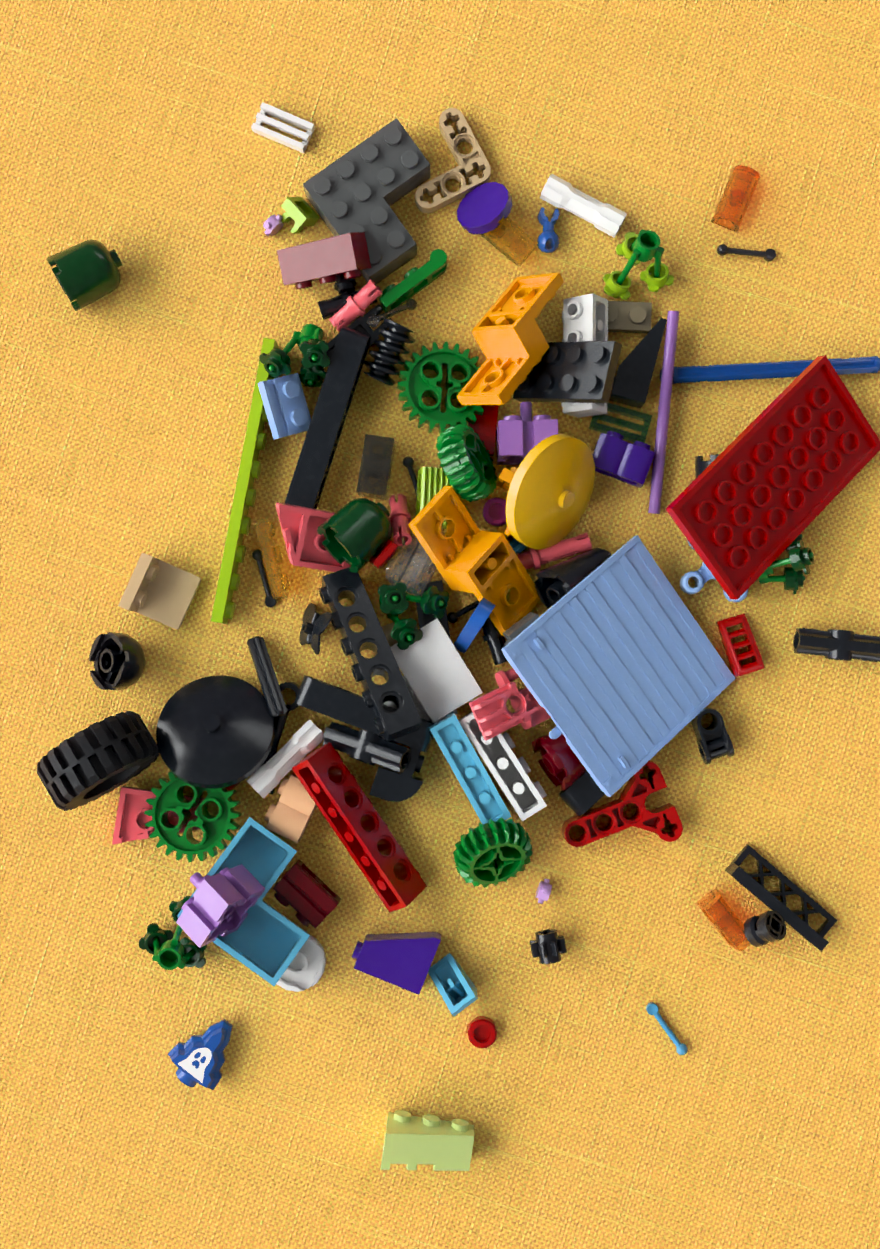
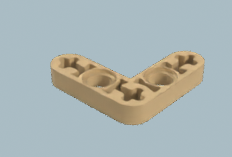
[415,108,491,214]

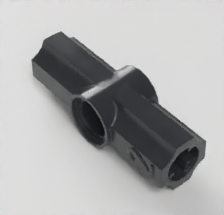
[793,628,880,662]
[323,722,411,773]

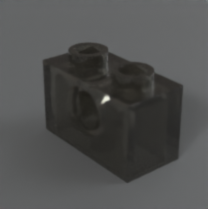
[357,434,395,500]

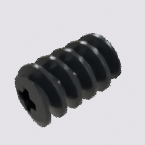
[364,319,415,386]

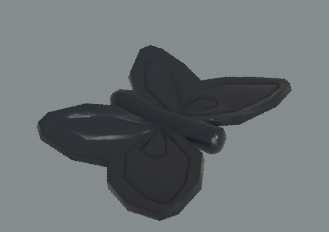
[299,603,333,654]

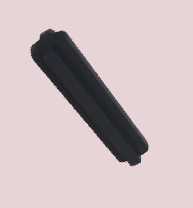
[247,636,287,718]

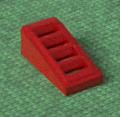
[369,539,398,570]
[716,613,765,676]

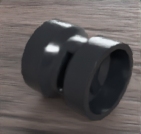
[744,911,786,947]

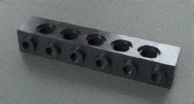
[319,567,422,742]

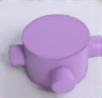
[263,214,284,236]
[535,878,552,904]

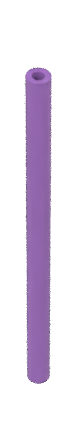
[648,311,679,514]

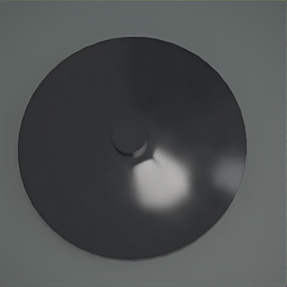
[156,676,275,789]

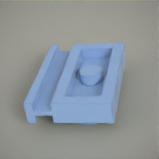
[257,373,311,440]

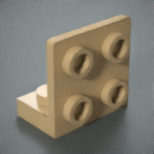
[118,552,201,630]

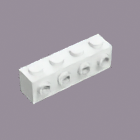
[561,293,608,418]
[459,712,547,821]

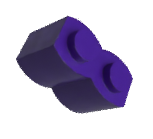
[592,431,655,488]

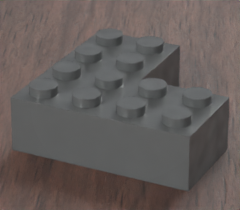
[303,118,430,285]

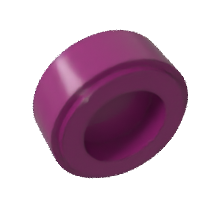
[483,497,507,527]

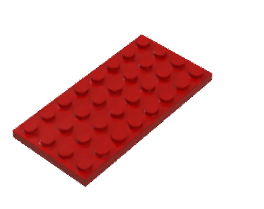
[666,355,880,600]

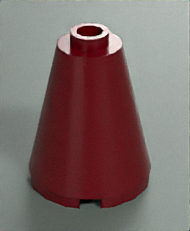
[532,734,586,791]

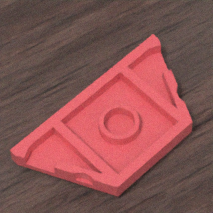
[276,502,351,572]

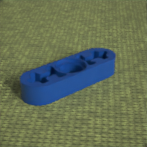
[454,598,496,654]

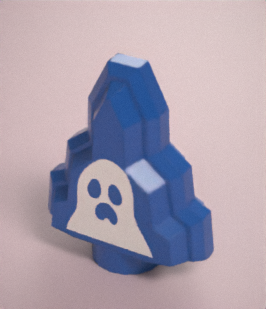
[168,1019,233,1090]

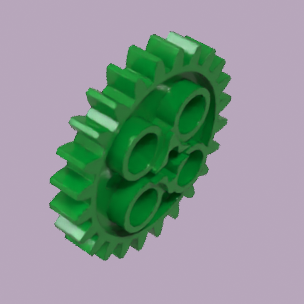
[397,342,484,433]
[144,771,242,862]

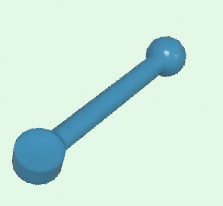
[646,1002,688,1055]

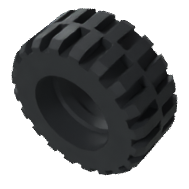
[37,711,159,811]

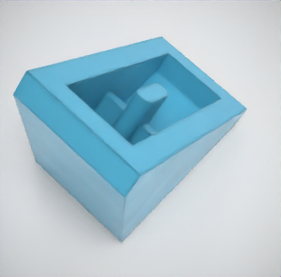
[428,953,478,1016]

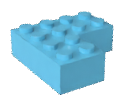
[177,817,310,986]

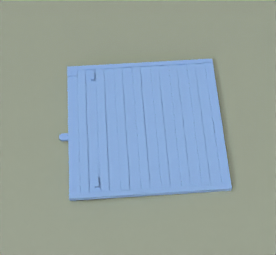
[501,535,736,797]

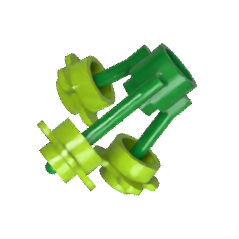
[603,230,674,300]

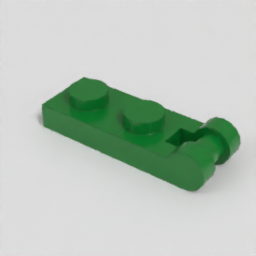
[379,249,447,315]

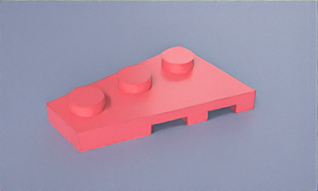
[112,786,208,845]

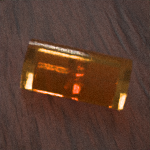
[711,165,760,233]
[696,890,751,951]

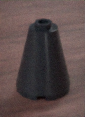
[534,548,611,609]

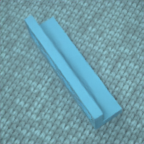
[429,711,512,824]

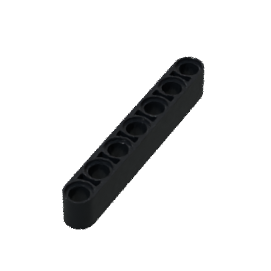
[285,326,371,509]

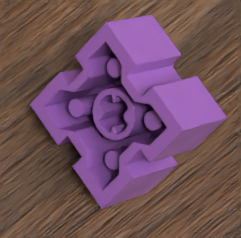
[496,402,558,465]
[176,864,265,948]

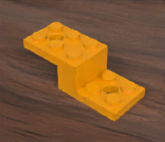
[456,272,564,406]
[408,486,541,636]

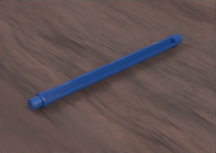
[660,356,880,384]

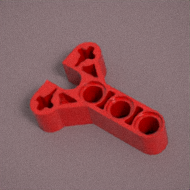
[562,760,683,847]

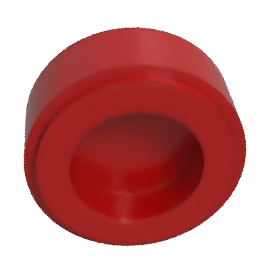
[468,1016,497,1048]

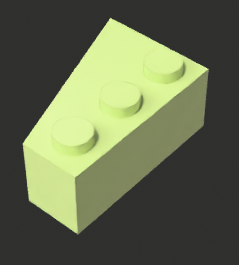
[380,1110,475,1171]

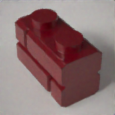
[273,859,341,928]

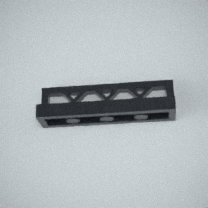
[725,844,837,952]

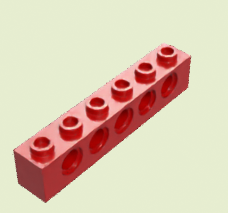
[292,742,427,913]

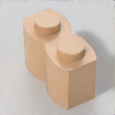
[265,774,317,843]

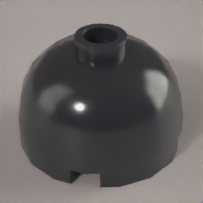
[89,632,145,690]

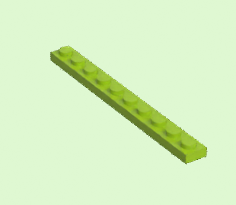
[211,338,279,624]

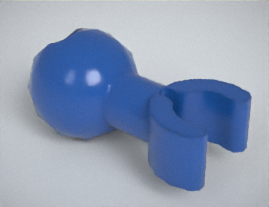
[537,207,559,253]

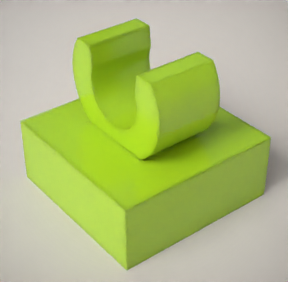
[281,197,320,234]

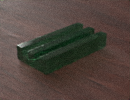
[589,403,652,443]

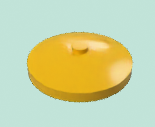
[506,434,595,549]

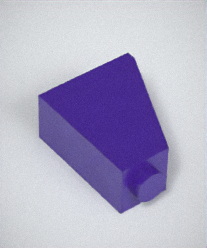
[352,931,441,995]

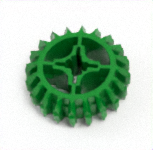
[436,423,497,502]
[453,817,533,888]

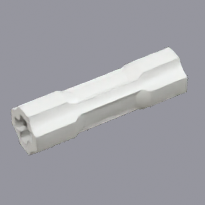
[540,174,627,238]
[246,719,324,798]

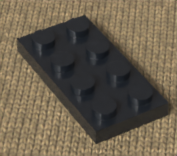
[513,341,622,403]

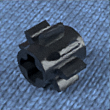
[530,929,567,964]

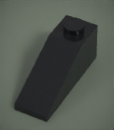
[609,318,667,409]

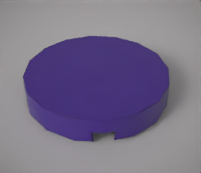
[457,182,512,234]

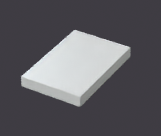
[390,619,483,723]

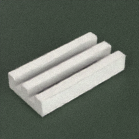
[251,102,315,153]

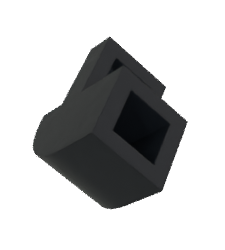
[369,747,425,802]

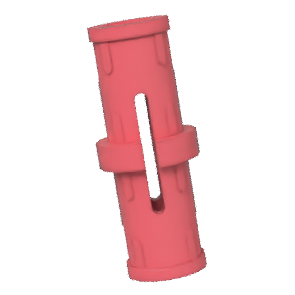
[329,279,383,332]
[389,494,412,547]

